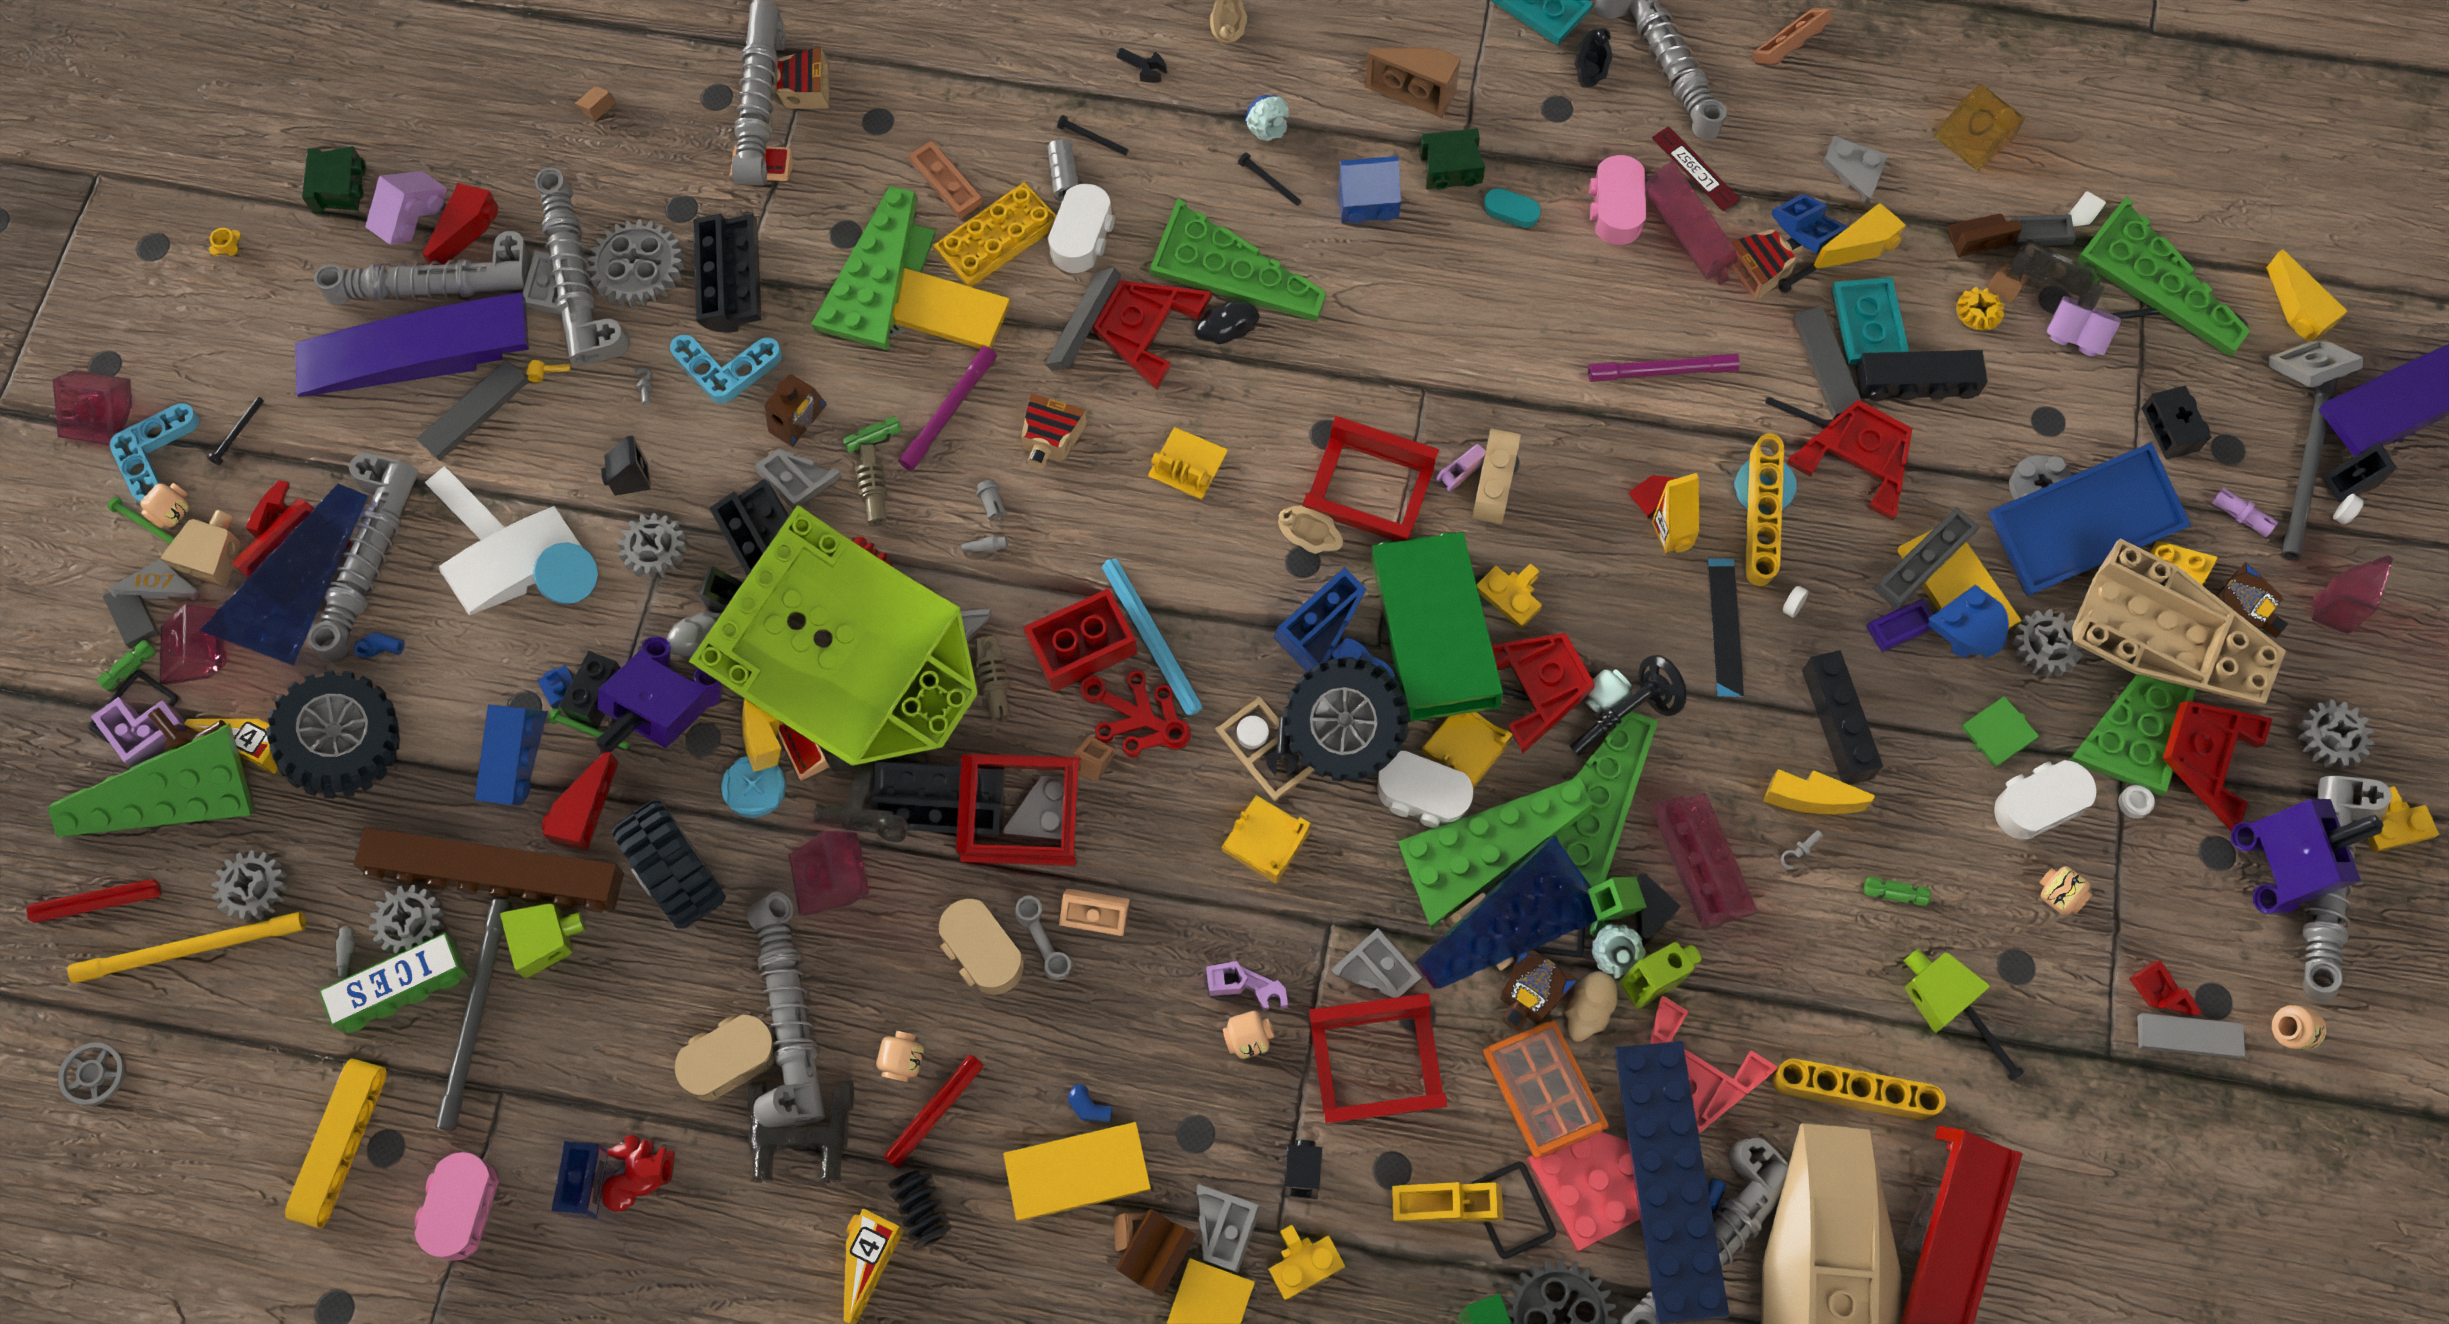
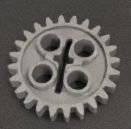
[587,219,685,308]

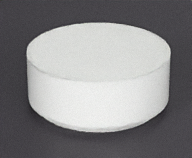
[2333,494,2364,525]
[1783,586,1809,618]
[1237,716,1269,749]
[2118,785,2155,819]

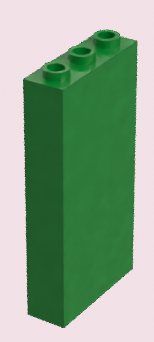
[1371,532,1503,722]

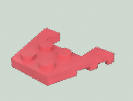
[1650,996,1777,1134]

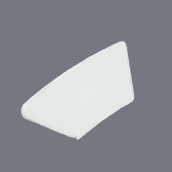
[2069,191,2106,226]

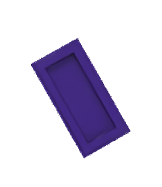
[1866,599,1933,653]

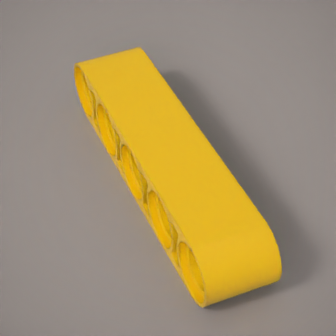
[1745,433,1784,586]
[285,1059,387,1229]
[1772,1059,1946,1121]

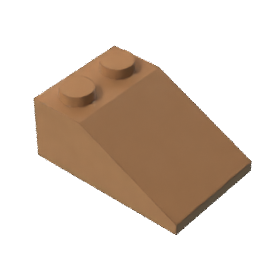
[1365,48,1461,118]

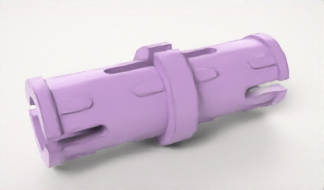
[2211,487,2278,538]

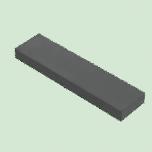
[1044,268,1121,371]
[1793,306,1861,419]
[416,360,529,461]
[1873,507,1980,610]

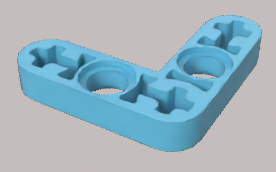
[670,335,782,404]
[110,403,200,503]

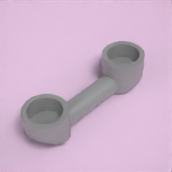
[1015,896,1071,981]

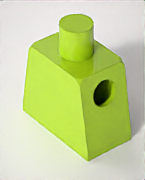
[500,903,586,978]
[1619,942,1701,1010]
[1903,948,1990,1033]

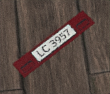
[1652,126,1740,211]

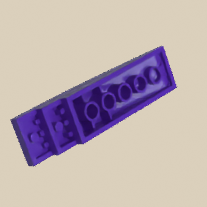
[295,293,529,397]
[2318,344,2449,457]

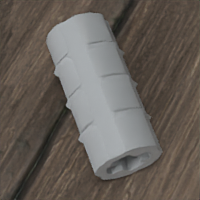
[1047,139,1078,202]

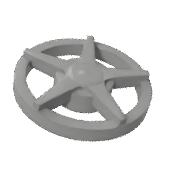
[58,1043,125,1106]

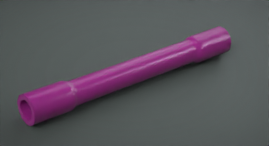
[898,346,997,471]
[1588,354,1740,382]

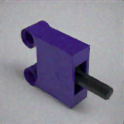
[596,636,722,753]
[2231,799,2384,914]

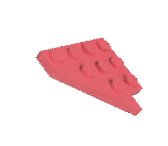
[1527,1114,1640,1253]

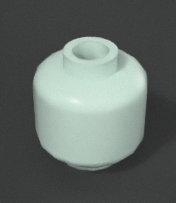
[1585,669,1633,715]

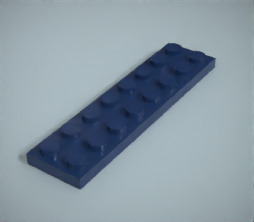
[1614,1041,1730,1324]

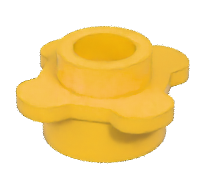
[209,227,241,256]

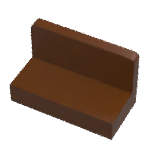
[1947,213,2022,257]
[1116,1209,1196,1296]

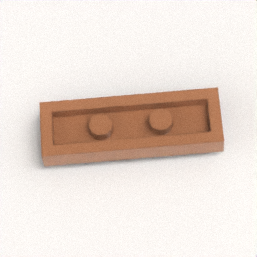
[1751,9,1834,66]
[908,140,983,219]

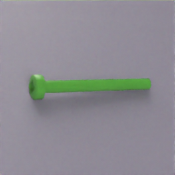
[107,497,175,544]
[548,708,630,750]

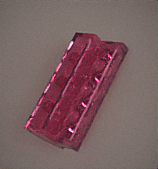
[1645,160,1738,285]
[1651,793,1758,930]

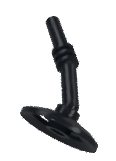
[1570,655,1686,755]

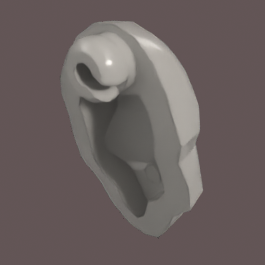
[667,610,722,657]

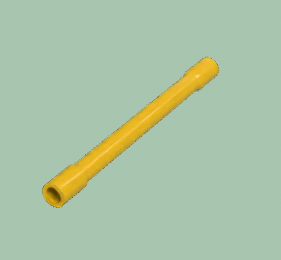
[67,911,306,984]

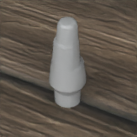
[961,535,1008,553]
[336,928,355,978]

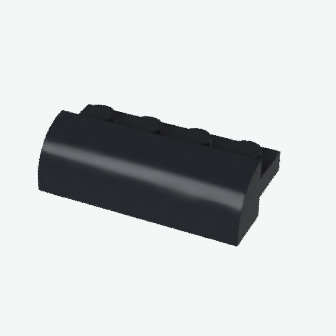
[693,213,762,333]
[709,478,789,576]
[870,760,1005,836]

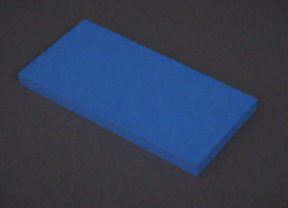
[1987,442,2191,596]

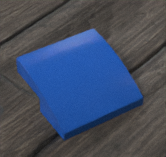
[1772,194,1849,254]

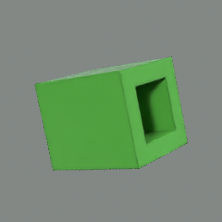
[1588,876,1647,921]

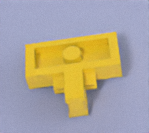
[1476,563,1542,629]
[2367,786,2439,852]
[1268,1225,1345,1301]

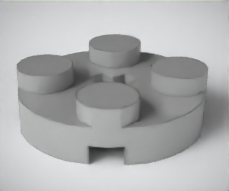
[2009,455,2072,500]

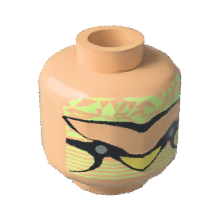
[140,483,190,529]
[2039,866,2093,915]
[2272,1005,2326,1050]
[1223,1010,1275,1059]
[876,1031,924,1082]

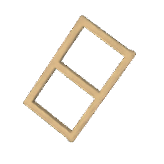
[1215,696,1315,801]

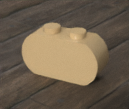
[1472,428,1521,524]
[939,899,1024,995]
[675,1015,778,1101]

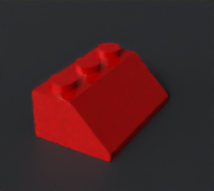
[230,498,352,609]

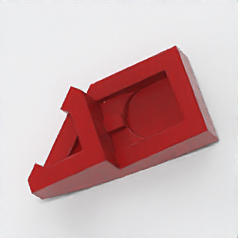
[1628,475,1677,518]
[245,480,290,539]
[2129,960,2202,1016]

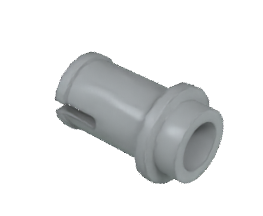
[976,480,1007,521]

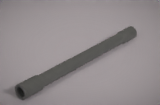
[2281,377,2338,560]
[435,899,511,1131]

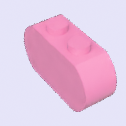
[1589,155,1646,245]
[414,1152,499,1261]

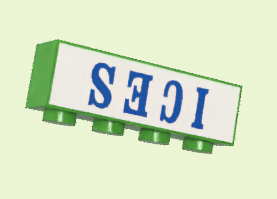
[319,933,469,1033]

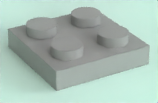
[2269,338,2363,387]

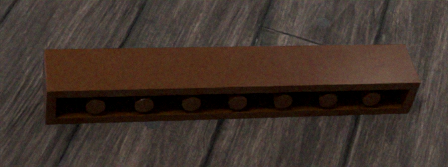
[353,827,624,913]

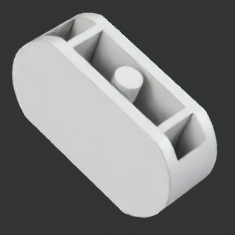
[1048,184,1115,273]
[1377,751,1473,828]
[1994,760,2096,841]

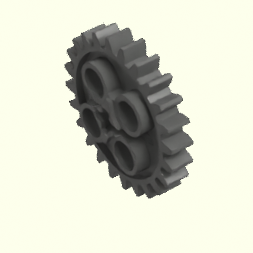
[1504,1259,1618,1324]

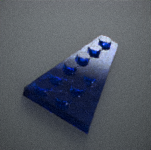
[199,483,369,666]
[1414,837,1598,989]

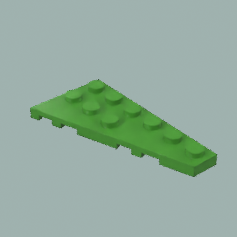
[811,186,918,351]
[2077,196,2250,357]
[1150,198,1326,322]
[2069,674,2196,796]
[1517,712,1658,893]
[47,723,254,837]
[1398,777,1592,931]

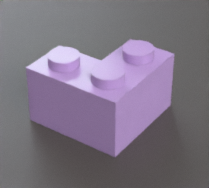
[365,171,447,245]
[91,697,189,767]

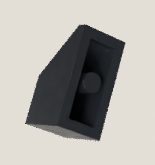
[601,436,651,496]

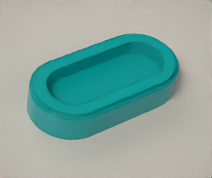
[1484,188,1541,228]

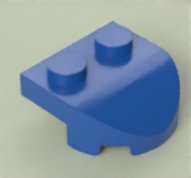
[1928,585,2009,658]

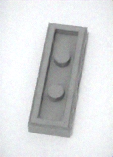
[2137,1013,2245,1059]

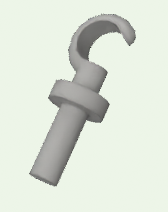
[635,367,652,406]
[1780,830,1823,870]

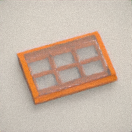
[1482,1020,1609,1160]

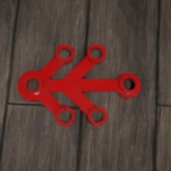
[1080,670,1191,758]

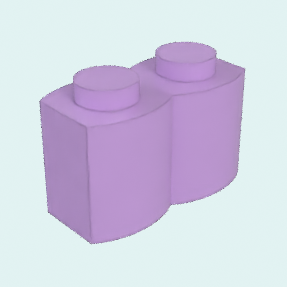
[2046,296,2121,357]

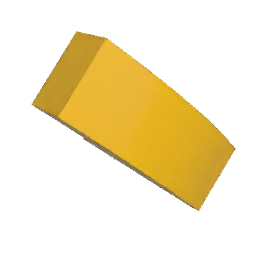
[742,698,781,772]
[1763,769,1875,815]
[1392,1182,1504,1223]

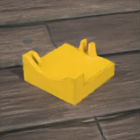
[1421,712,1513,788]
[1222,795,1311,884]

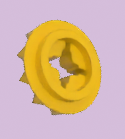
[1956,287,2005,331]

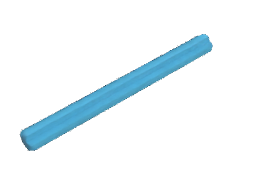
[1102,558,1202,716]

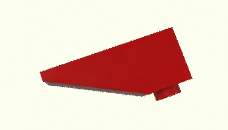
[422,183,498,265]
[542,752,619,851]

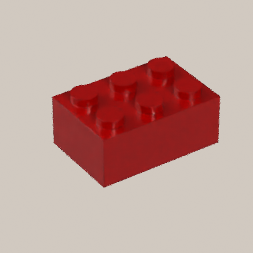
[1023,588,1137,693]

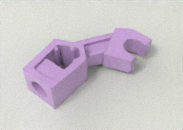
[1206,961,1288,1011]

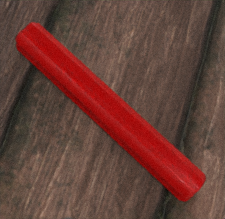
[26,879,161,923]
[884,1055,983,1168]

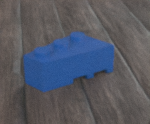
[1273,567,1366,672]
[475,704,548,805]

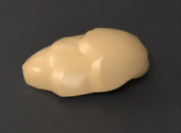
[1210,0,1248,44]
[1278,505,1343,554]
[1564,971,1618,1042]

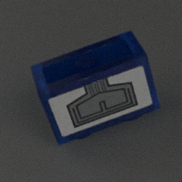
[551,1141,608,1220]

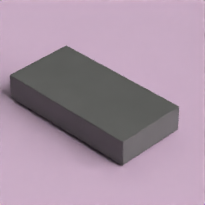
[2011,214,2076,247]
[103,592,159,649]

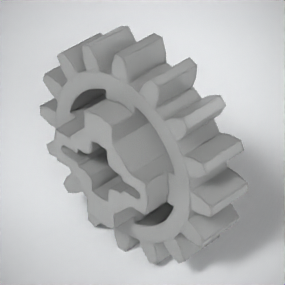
[617,513,687,579]
[2012,609,2083,678]
[2298,700,2374,770]
[211,850,288,922]
[369,885,445,955]

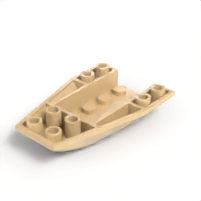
[2072,538,2286,706]
[1761,1123,1902,1324]

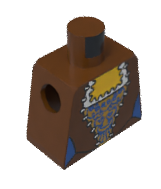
[764,374,827,447]
[2216,562,2288,638]
[1500,944,1578,1031]

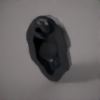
[1574,28,1612,88]
[1195,300,1260,345]

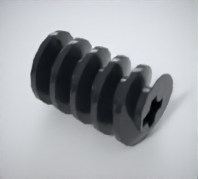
[888,1170,952,1250]

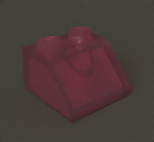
[53,370,132,445]
[2311,555,2394,635]
[159,604,227,685]
[788,831,869,916]

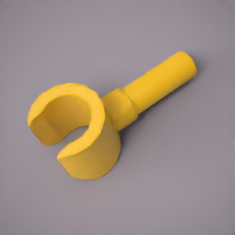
[526,360,571,382]

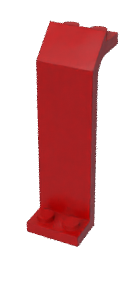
[1900,1126,2023,1324]

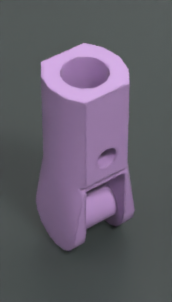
[1436,444,1486,492]

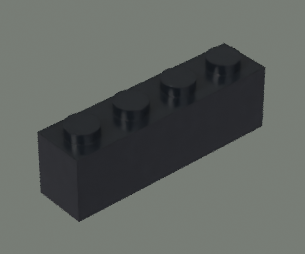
[1855,350,1988,401]
[1802,650,1883,785]

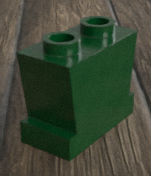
[1419,128,1485,190]
[302,146,366,213]

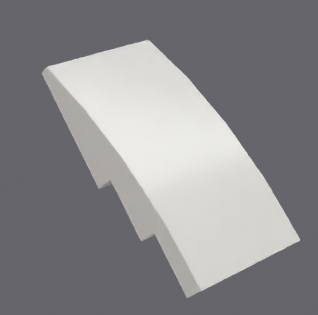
[439,506,582,615]

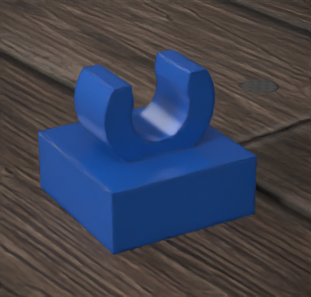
[537,665,573,709]

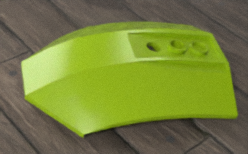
[688,505,978,766]

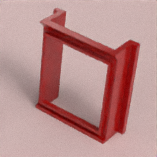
[1302,416,1440,542]
[956,753,1081,867]
[1309,993,1448,1124]

